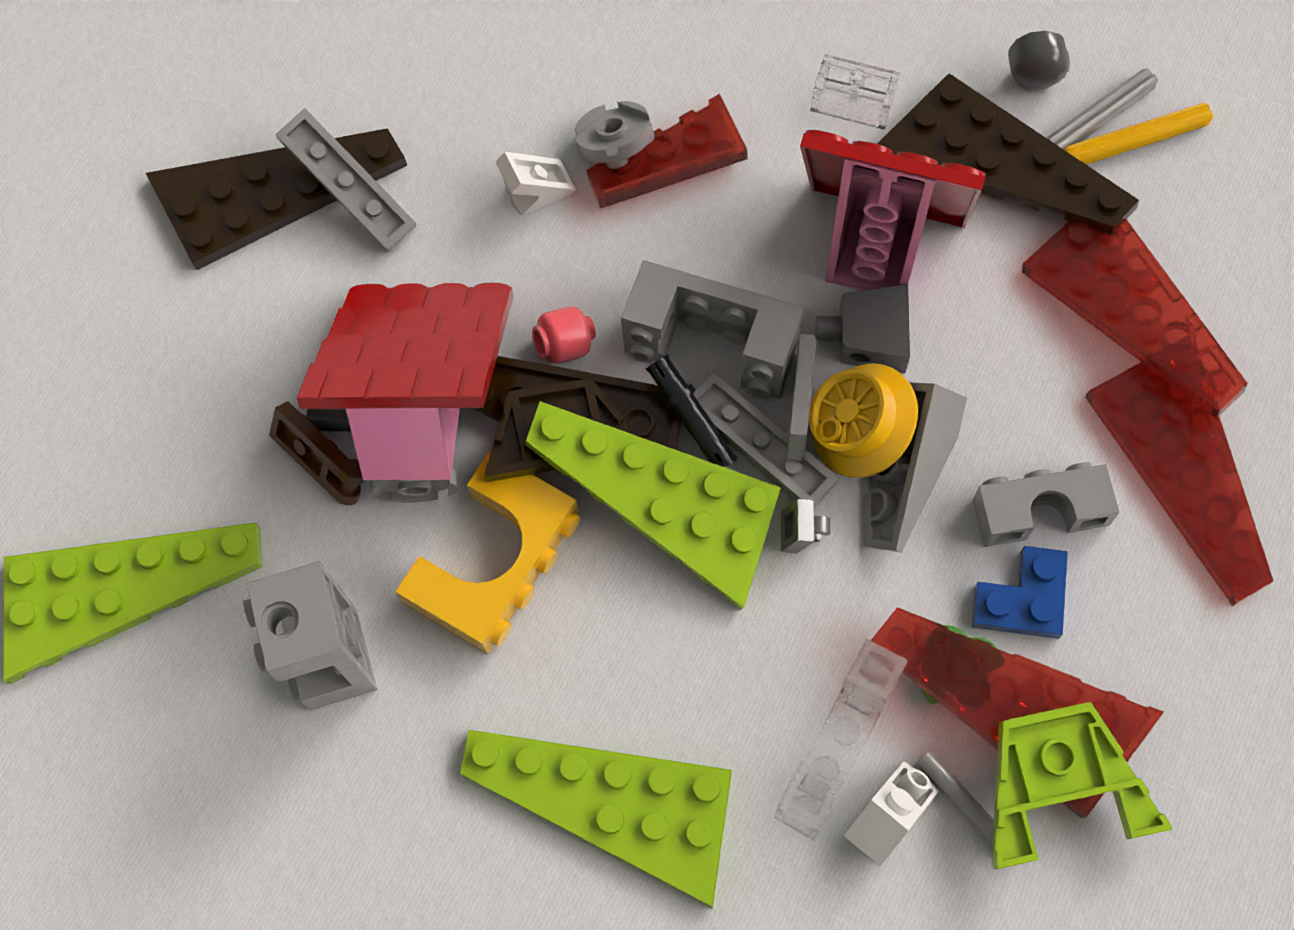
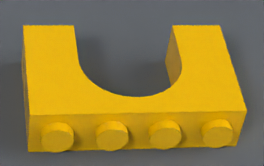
[395,451,580,654]

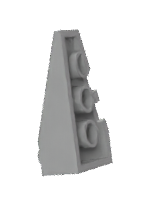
[864,382,967,553]

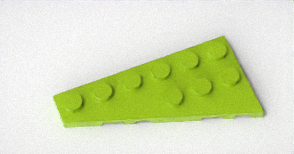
[524,401,781,610]
[460,730,732,909]

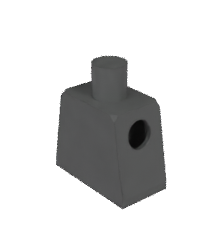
[815,285,910,373]

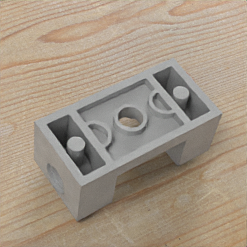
[621,260,804,399]
[243,561,378,710]

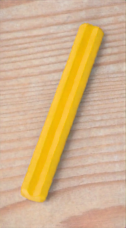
[1064,103,1213,165]

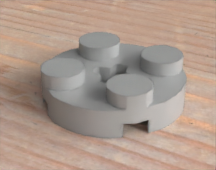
[574,101,655,169]
[371,468,457,503]

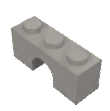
[973,462,1120,547]

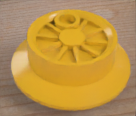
[809,363,918,478]

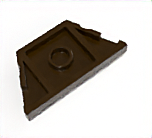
[484,378,642,482]

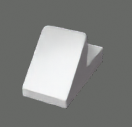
[496,152,576,215]

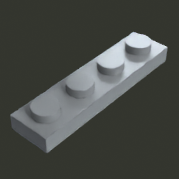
[275,108,416,252]
[693,372,839,508]

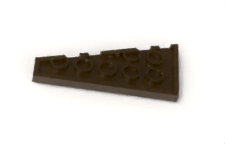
[146,128,407,270]

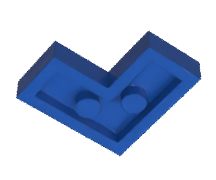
[972,546,1068,639]

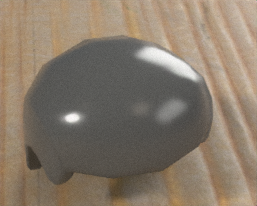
[1008,31,1070,90]

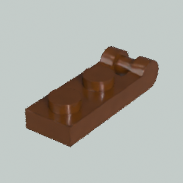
[269,401,364,505]

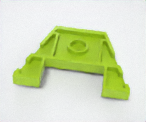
[992,702,1172,870]

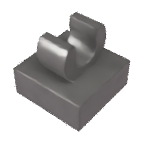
[781,499,831,553]

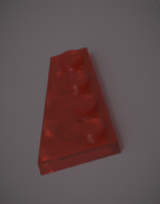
[586,94,748,209]

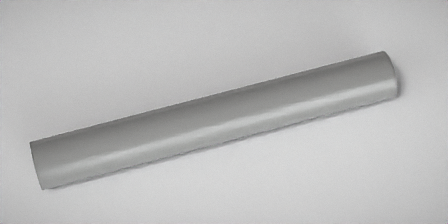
[917,750,994,845]

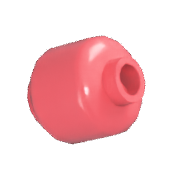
[532,306,596,364]

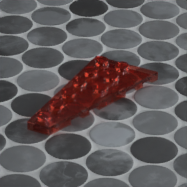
[1022,220,1248,419]
[1085,334,1274,606]
[867,607,1164,818]

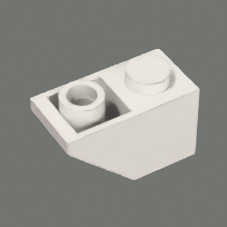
[844,761,940,866]

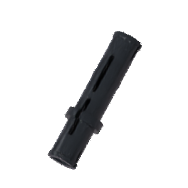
[646,354,738,467]

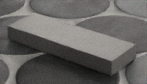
[787,334,817,460]

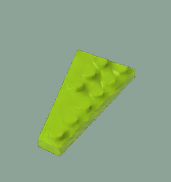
[3,522,262,684]

